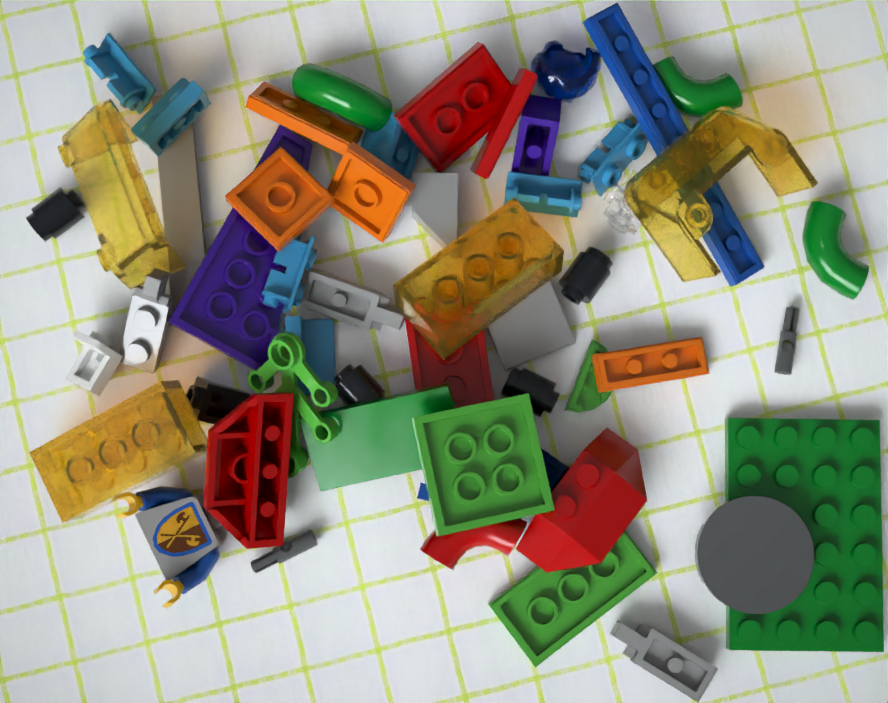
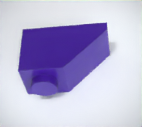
[511,94,562,176]

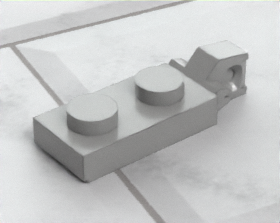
[119,268,174,374]
[299,268,407,331]
[610,620,718,703]

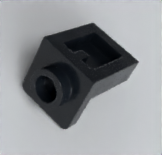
[185,376,251,425]

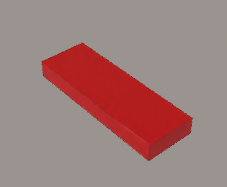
[470,68,538,179]

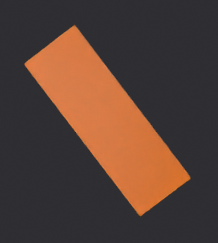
[245,82,363,155]
[591,337,709,393]

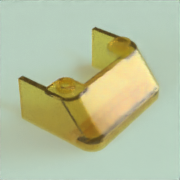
[58,99,187,290]
[624,106,818,282]

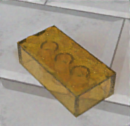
[393,198,564,360]
[29,380,207,523]

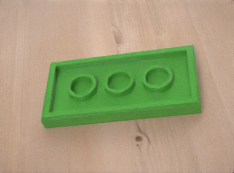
[488,531,657,667]

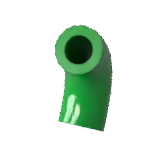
[653,56,743,118]
[292,63,392,132]
[802,201,869,300]

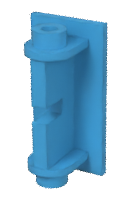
[83,33,157,114]
[577,119,648,197]
[503,171,583,218]
[261,235,317,313]

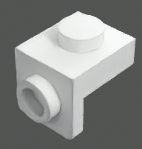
[65,330,123,397]

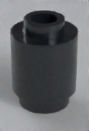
[26,187,86,242]
[559,247,613,305]
[334,364,385,405]
[500,367,560,417]

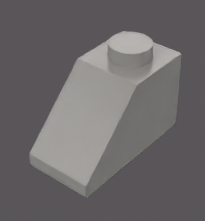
[406,172,458,255]

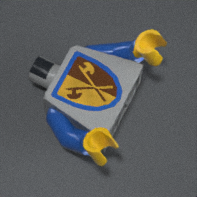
[113,486,224,608]

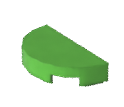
[565,339,612,413]

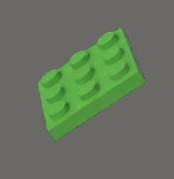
[411,393,555,536]

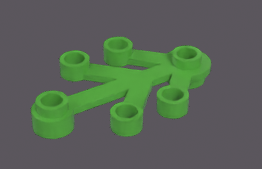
[247,332,339,478]

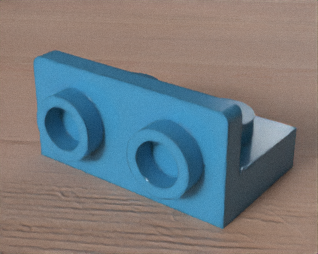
[131,78,211,157]

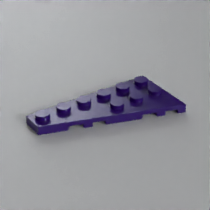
[168,125,313,370]

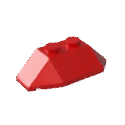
[203,392,294,549]
[516,428,647,573]

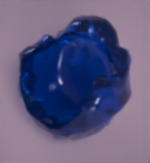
[531,40,602,103]

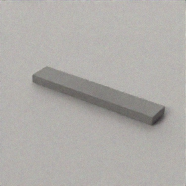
[152,95,206,313]

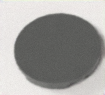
[695,496,814,614]

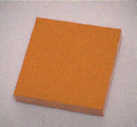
[327,141,417,243]
[225,147,335,253]

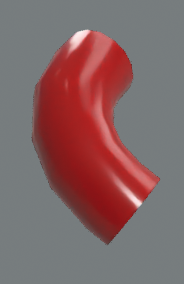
[420,518,527,570]

